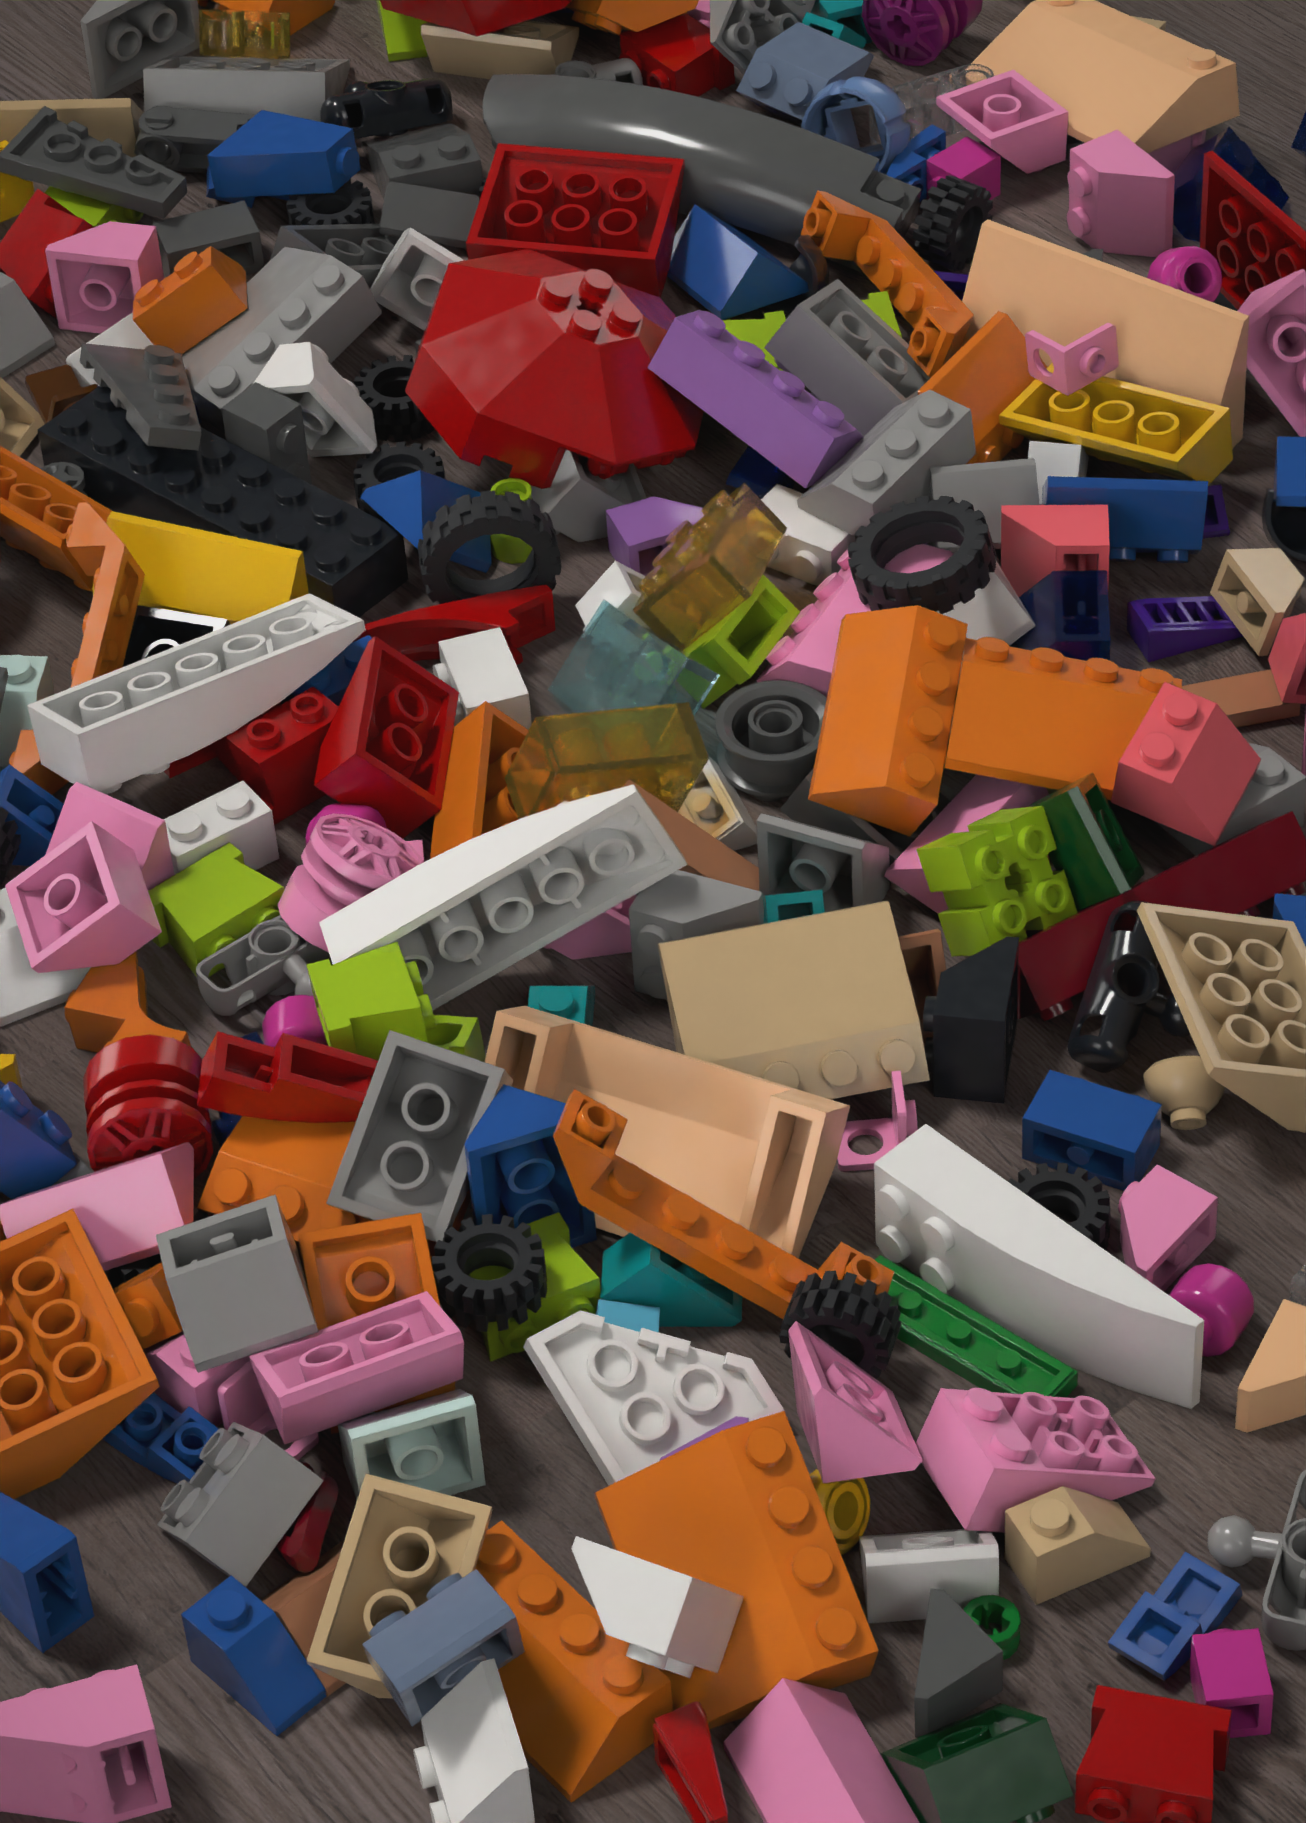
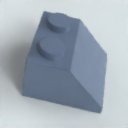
[736,22,874,125]
[362,1569,525,1727]

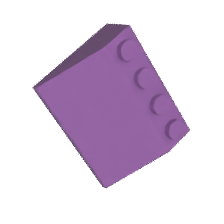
[647,310,863,488]

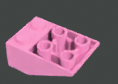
[915,1388,1156,1533]
[0,1664,172,1823]

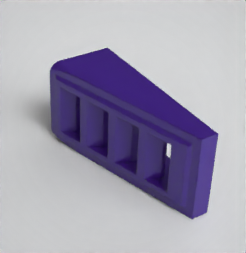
[1127,596,1243,662]

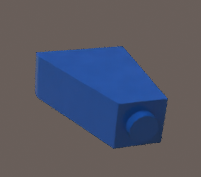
[207,110,361,198]
[0,1492,94,1653]

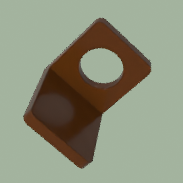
[25,365,99,424]

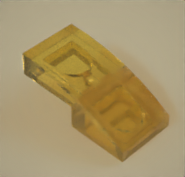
[199,9,290,59]

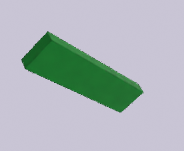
[875,1255,1078,1398]

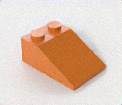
[298,1213,455,1434]

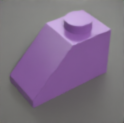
[606,496,727,580]

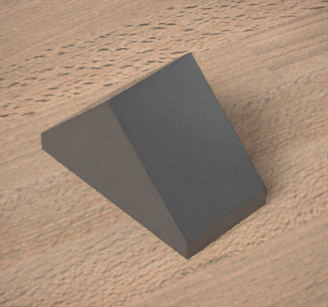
[914,1589,1003,1737]

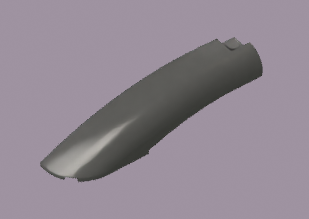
[483,74,921,274]

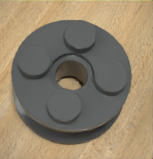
[715,680,827,802]

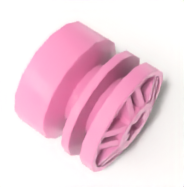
[278,813,423,953]

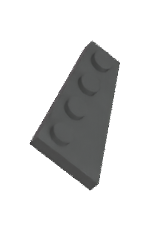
[0,106,187,219]
[79,343,201,451]

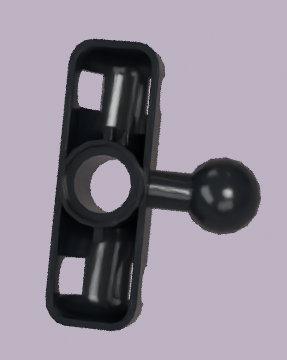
[320,78,453,139]
[1067,901,1191,1073]

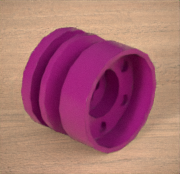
[862,0,983,66]

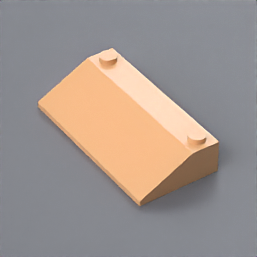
[960,0,1240,153]
[960,219,1249,449]
[485,1006,850,1258]

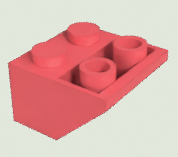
[1001,504,1110,627]

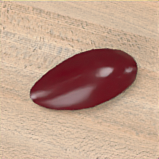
[276,1462,339,1573]

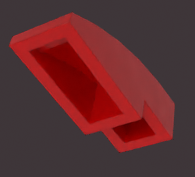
[197,1031,378,1123]

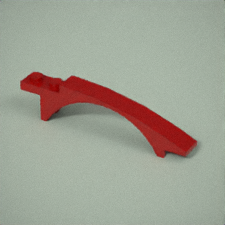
[164,585,556,781]

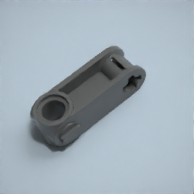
[134,106,255,174]

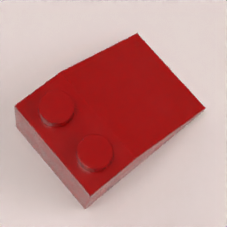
[314,636,459,839]

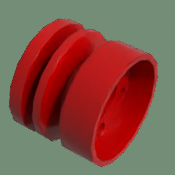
[83,1034,213,1179]

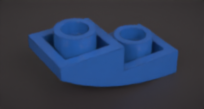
[886,124,946,203]
[103,1393,219,1483]

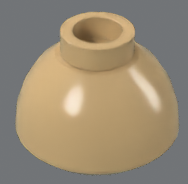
[1143,1056,1225,1130]

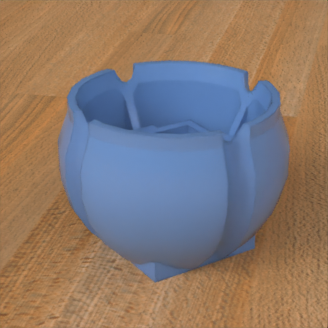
[801,76,911,175]

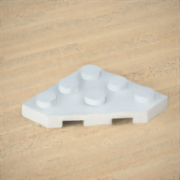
[523,1310,785,1486]

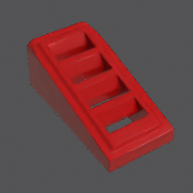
[653,1701,729,1823]

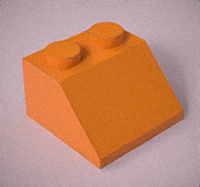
[133,246,248,355]

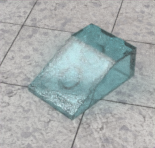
[548,599,720,767]

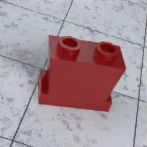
[619,13,735,97]
[0,188,94,319]
[226,687,339,825]
[1075,1685,1232,1823]

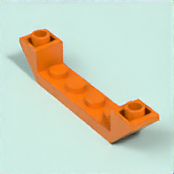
[801,190,974,377]
[9,502,145,795]
[553,1089,894,1319]

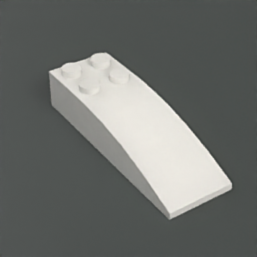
[27,593,366,794]
[319,784,688,1010]
[874,1124,1204,1409]

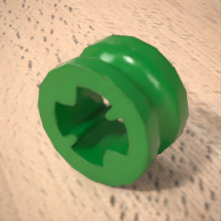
[964,1595,1021,1660]

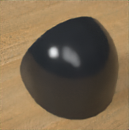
[758,235,830,319]
[1262,488,1306,562]

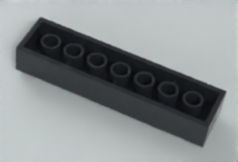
[37,386,408,617]

